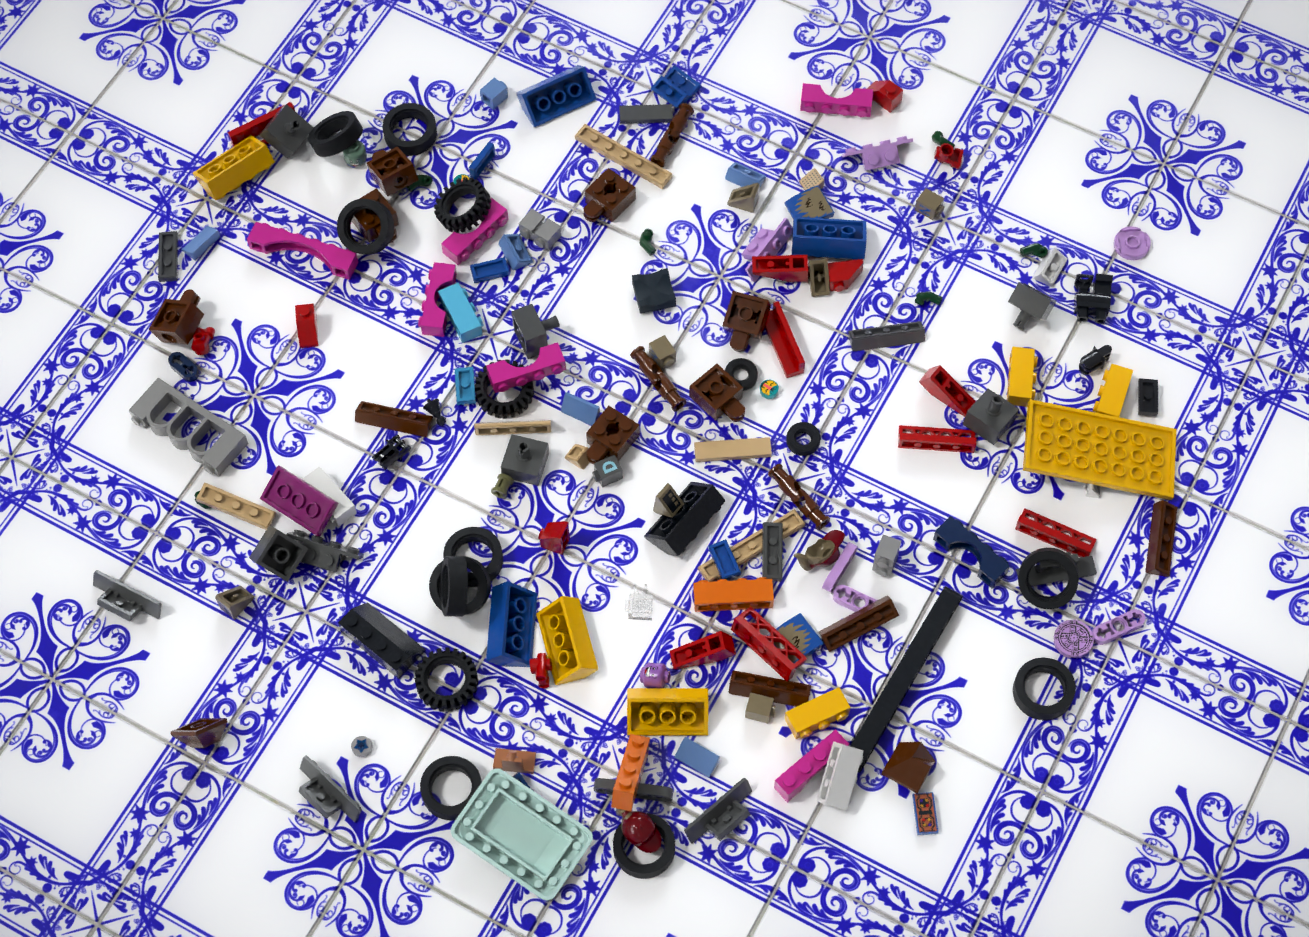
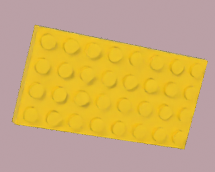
[1023,399,1176,500]

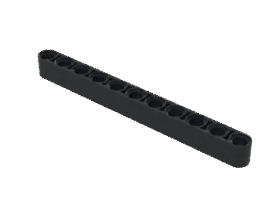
[850,586,963,773]

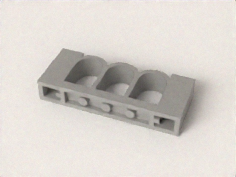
[128,378,249,477]

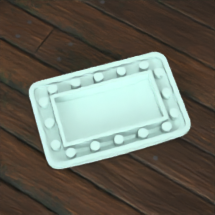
[451,769,593,900]

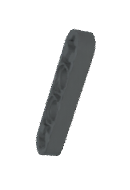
[593,778,674,802]

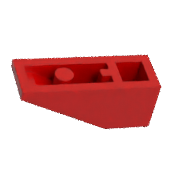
[752,255,808,282]
[919,365,976,417]
[670,631,736,670]

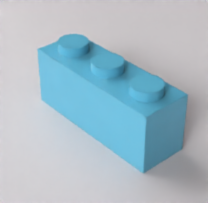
[438,283,484,343]

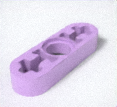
[822,542,858,593]
[833,585,877,612]
[1092,609,1145,645]

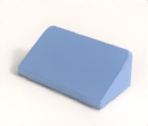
[725,162,766,187]
[182,226,220,261]
[498,234,533,270]
[561,392,600,426]
[674,737,720,778]

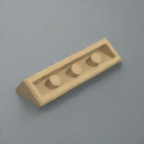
[474,420,551,436]

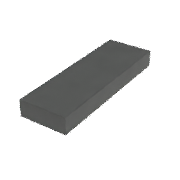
[619,104,673,124]
[158,231,178,282]
[762,522,783,581]

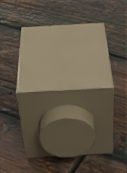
[915,188,945,220]
[649,335,676,368]
[745,692,777,724]

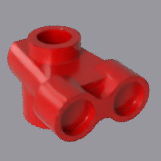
[934,143,964,169]
[191,327,215,355]
[530,653,552,688]

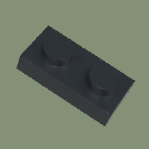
[1138,378,1158,416]

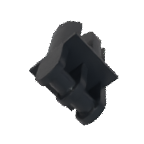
[1079,345,1112,375]
[372,435,411,470]

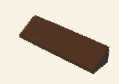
[355,401,433,437]
[1145,500,1178,577]
[818,596,899,652]
[728,670,811,707]

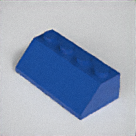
[516,65,597,127]
[791,216,867,260]
[486,581,537,667]

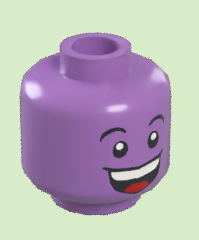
[640,662,671,688]

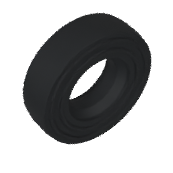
[725,358,758,391]
[786,422,821,456]

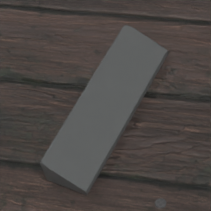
[848,321,925,351]

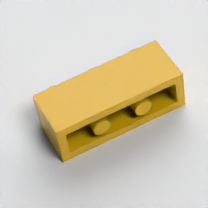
[1007,346,1038,407]
[1093,363,1133,417]
[784,687,851,740]

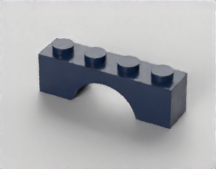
[933,516,1010,589]

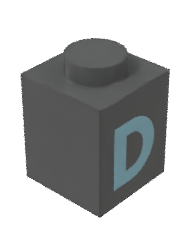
[592,455,623,487]

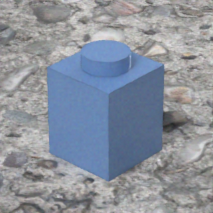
[480,77,508,110]

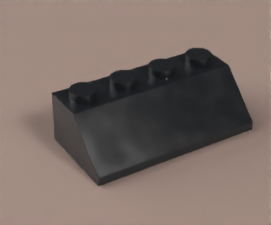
[644,482,725,556]
[338,602,426,679]

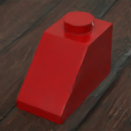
[867,80,903,113]
[828,259,864,292]
[295,303,319,348]
[538,521,570,555]

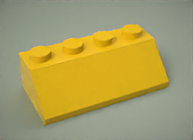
[192,135,275,200]
[536,596,599,685]
[627,688,708,735]

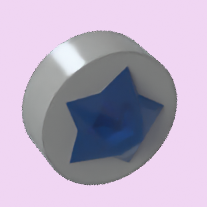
[351,736,372,757]

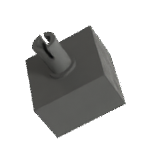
[260,104,314,158]
[1008,282,1057,330]
[511,304,560,359]
[963,388,1019,445]
[500,434,549,486]
[249,525,309,582]

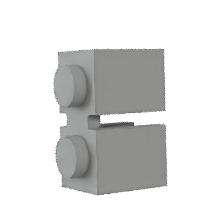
[519,208,562,251]
[872,534,901,577]

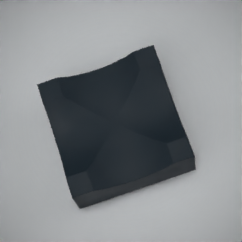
[632,268,676,314]

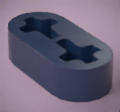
[168,352,199,382]

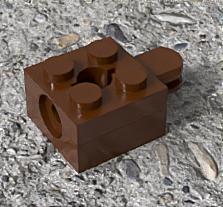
[367,146,419,197]
[583,168,636,222]
[352,188,399,243]
[148,289,204,345]
[722,291,771,352]
[689,363,745,422]
[586,405,640,465]

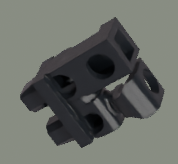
[1074,274,1113,324]

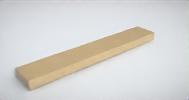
[575,124,672,189]
[698,509,806,582]

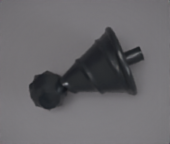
[423,399,446,426]

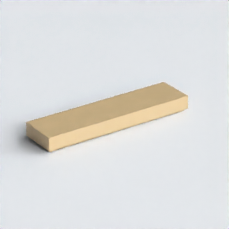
[694,437,772,462]
[196,482,276,530]

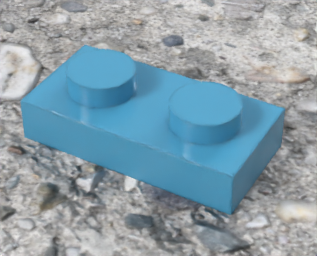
[455,367,476,405]

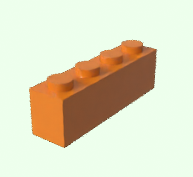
[693,577,774,612]
[611,734,650,811]

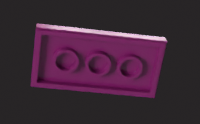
[260,465,339,537]

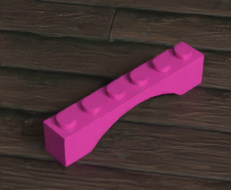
[247,222,359,280]

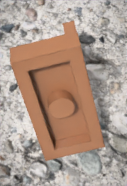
[493,748,536,774]

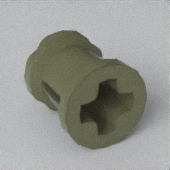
[491,473,514,499]

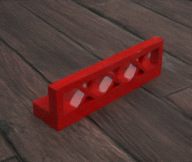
[228,102,296,146]
[765,301,805,379]
[898,425,976,453]
[1015,508,1097,558]
[731,607,808,682]

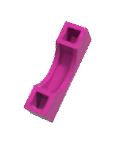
[800,83,873,117]
[441,198,509,265]
[418,262,457,337]
[486,342,566,393]
[774,729,849,803]

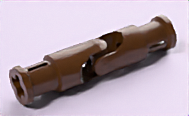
[650,103,694,167]
[630,346,686,412]
[768,464,830,530]

